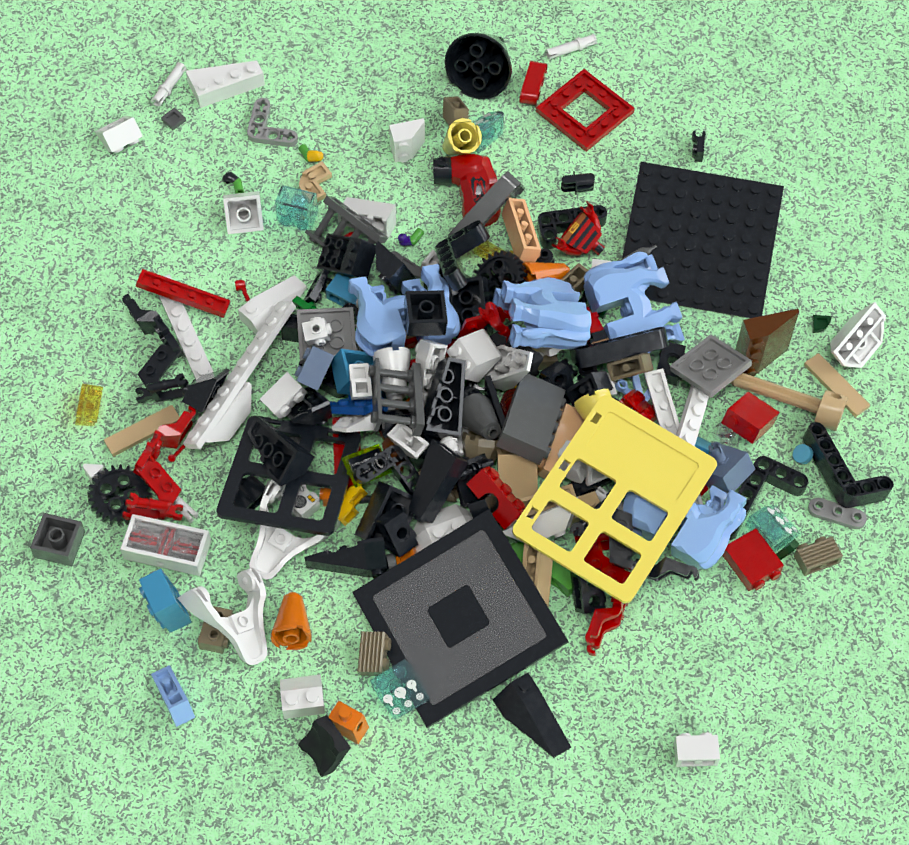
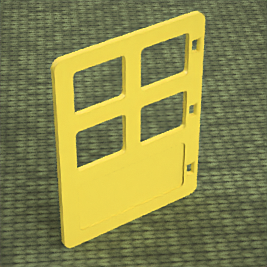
[512,395,717,603]

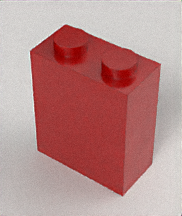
[721,391,780,444]
[722,528,784,591]

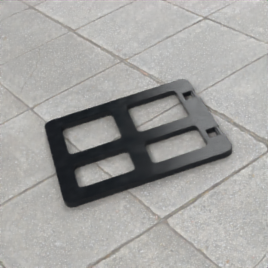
[216,416,361,536]

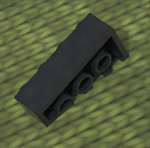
[421,357,466,439]

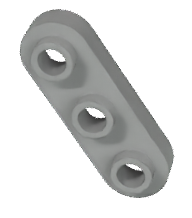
[808,498,867,529]

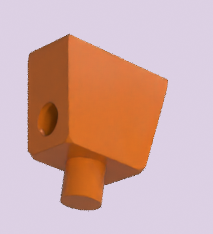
[328,701,369,745]

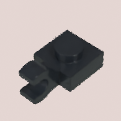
[692,131,706,162]

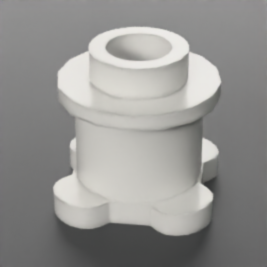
[441,436,464,456]

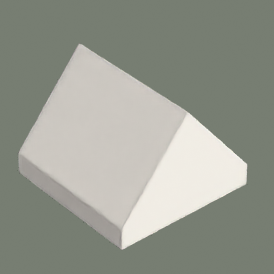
[421,250,439,269]
[83,464,104,485]

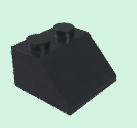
[182,368,230,412]

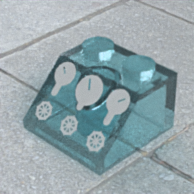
[474,111,504,154]
[746,505,802,553]
[370,659,430,720]

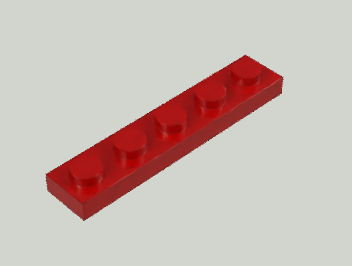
[136,269,230,318]

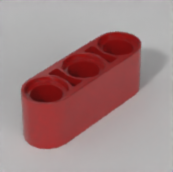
[519,61,548,106]

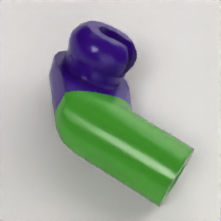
[398,228,424,246]

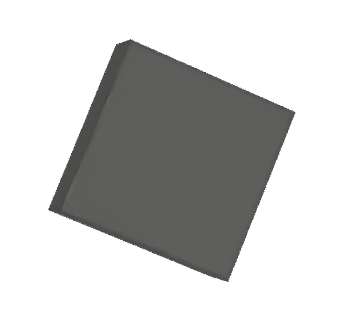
[161,108,186,130]

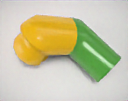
[298,144,323,162]

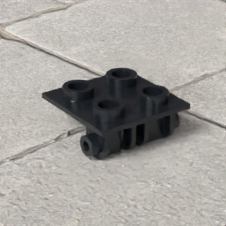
[457,453,494,504]

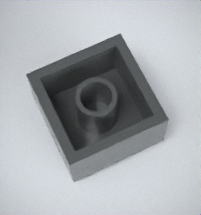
[30,513,85,567]

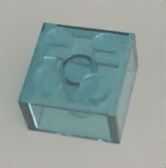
[275,185,318,231]

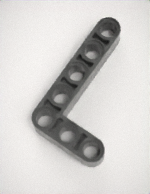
[448,171,525,237]

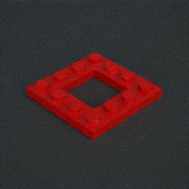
[536,69,635,152]

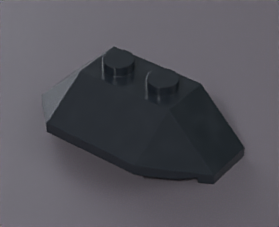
[286,386,332,425]

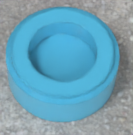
[793,444,813,464]

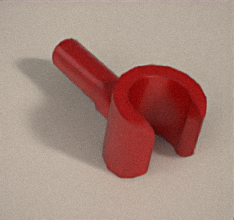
[235,280,250,302]

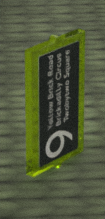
[341,444,392,488]

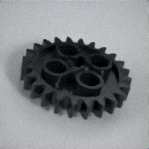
[473,250,528,302]
[87,464,152,526]

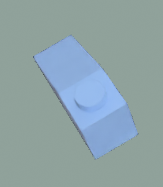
[151,665,195,727]

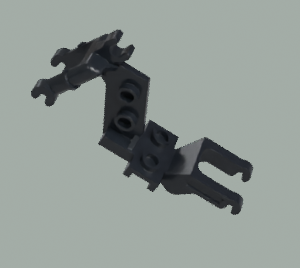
[122,294,189,403]
[570,490,700,581]

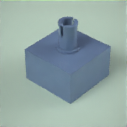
[706,442,755,494]

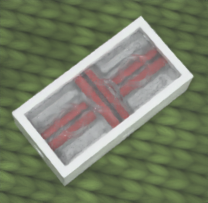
[120,514,211,576]

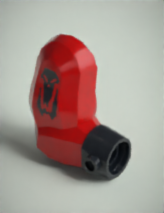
[433,154,501,227]

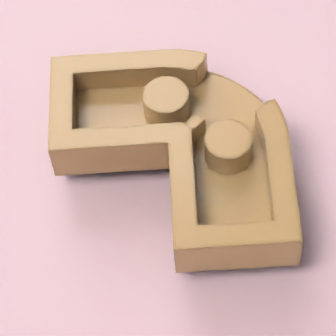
[299,161,332,206]

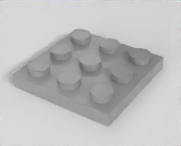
[297,307,357,364]
[670,334,752,398]

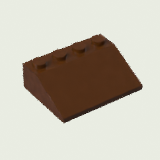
[735,309,799,376]

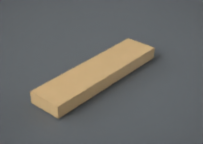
[804,353,870,418]
[104,405,180,457]

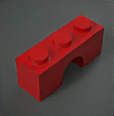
[466,466,525,530]

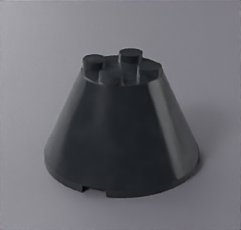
[445,33,512,99]

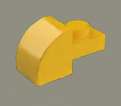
[338,483,368,526]

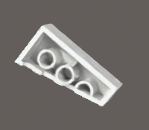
[186,60,265,108]

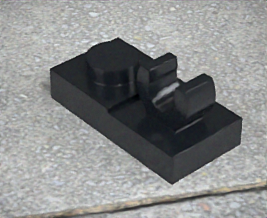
[304,268,333,304]

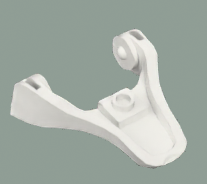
[249,479,341,580]
[177,567,268,665]

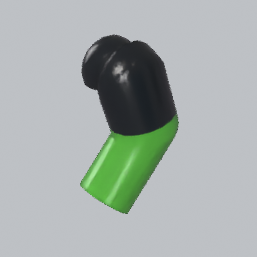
[222,172,244,194]

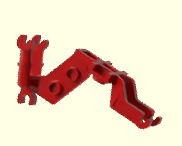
[404,302,512,370]
[122,406,196,521]
[575,533,631,656]

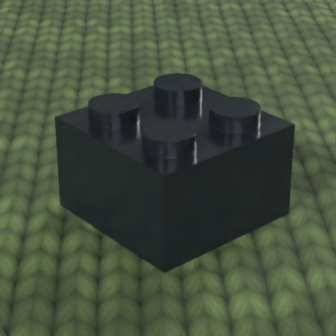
[404,290,448,336]

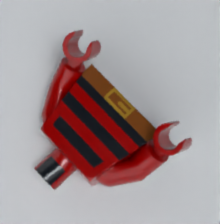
[552,201,605,256]

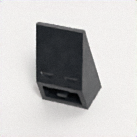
[316,233,376,279]

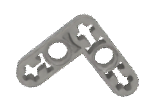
[247,98,298,147]

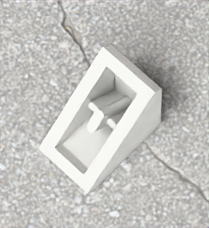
[387,424,430,459]

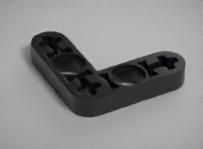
[353,445,419,496]

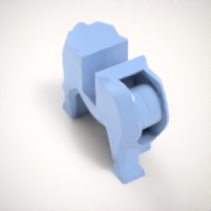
[584,252,685,361]
[348,264,461,357]
[492,277,591,350]
[623,485,747,570]

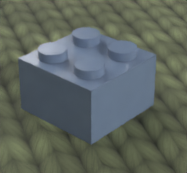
[294,346,334,391]

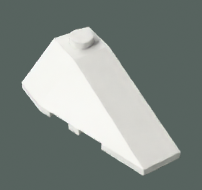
[238,275,307,334]
[486,345,533,391]

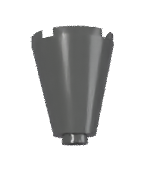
[462,393,501,440]

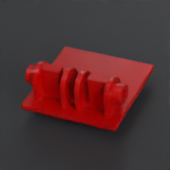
[619,389,657,422]

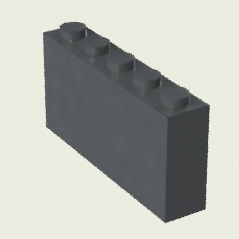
[496,374,566,465]

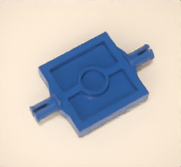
[330,395,388,415]

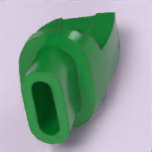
[292,296,318,310]

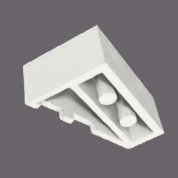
[337,197,396,241]

